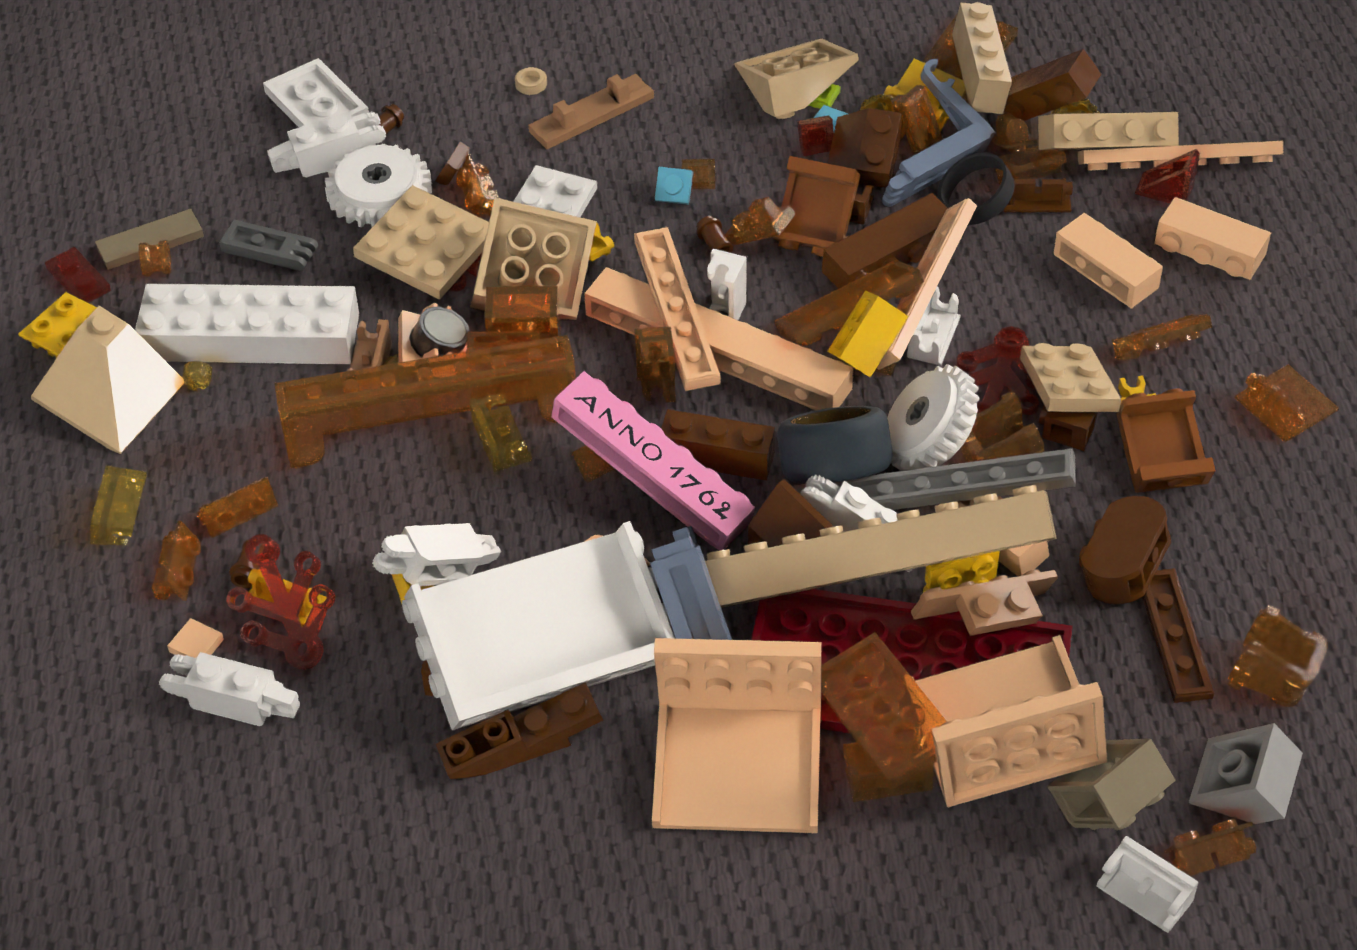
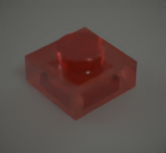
[797,115,834,156]

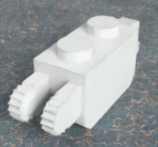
[267,111,386,177]
[800,474,912,572]
[372,523,501,586]
[159,652,300,726]

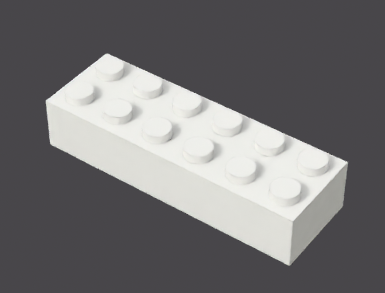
[135,284,359,364]

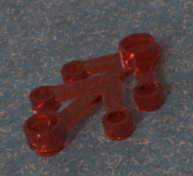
[956,326,1039,433]
[226,534,335,670]

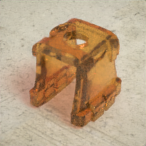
[961,391,1044,463]
[1228,604,1328,707]

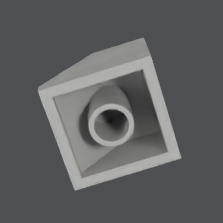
[1189,723,1303,824]

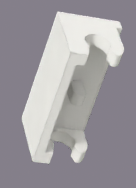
[707,249,746,320]
[907,287,961,366]
[1096,836,1198,933]

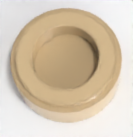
[515,67,547,95]

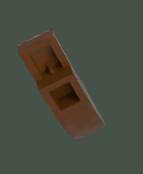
[436,682,603,779]

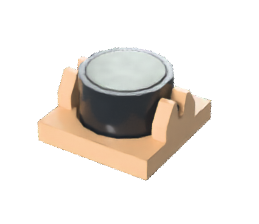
[398,303,470,384]

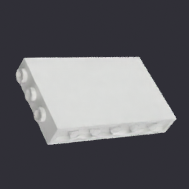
[402,521,675,730]

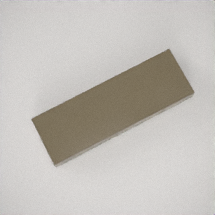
[95,209,204,270]

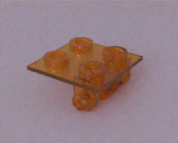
[1235,365,1339,442]

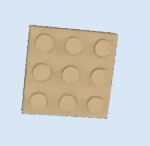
[353,185,489,300]

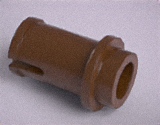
[378,104,404,135]
[696,216,733,253]
[229,539,267,589]

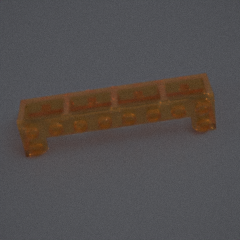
[274,335,576,468]

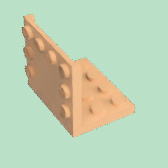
[905,635,1107,807]
[652,638,821,833]

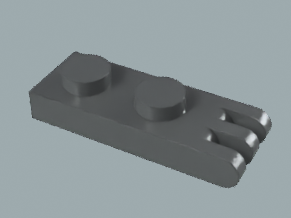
[219,220,318,271]

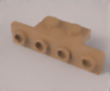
[911,570,1058,636]

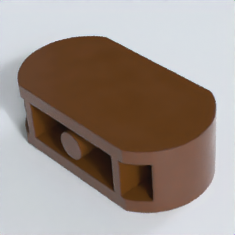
[1079,496,1171,604]

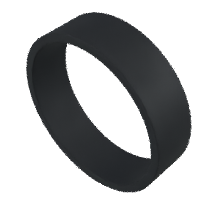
[938,153,1014,225]

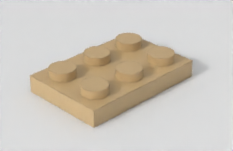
[1020,343,1121,412]

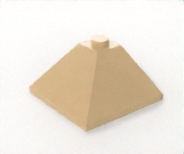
[734,39,859,119]
[470,198,597,320]
[31,306,186,454]

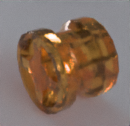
[139,240,172,277]

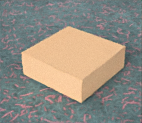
[167,618,224,658]

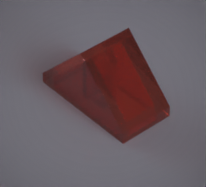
[1135,149,1200,204]

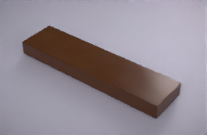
[1142,568,1214,703]

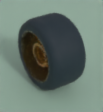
[777,406,892,484]

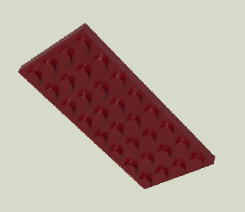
[751,589,1073,745]

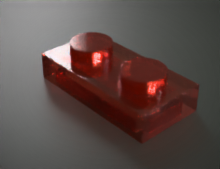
[45,247,111,303]

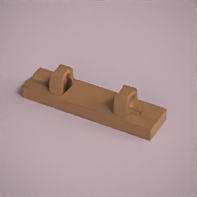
[528,74,654,149]

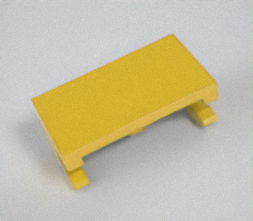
[827,290,909,377]

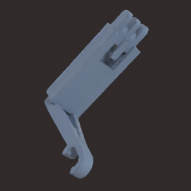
[882,59,995,207]
[650,526,732,640]

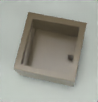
[1047,738,1176,830]

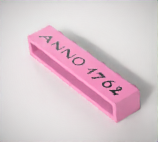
[551,371,755,550]

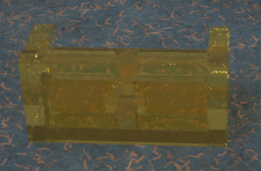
[469,394,532,472]
[90,466,147,546]

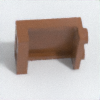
[771,156,860,256]
[1116,388,1216,493]

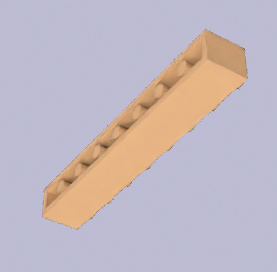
[584,267,853,410]

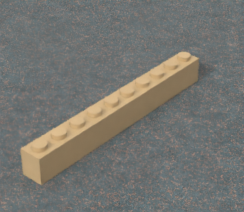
[705,485,1057,608]

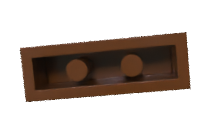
[1003,49,1102,124]
[661,409,775,481]

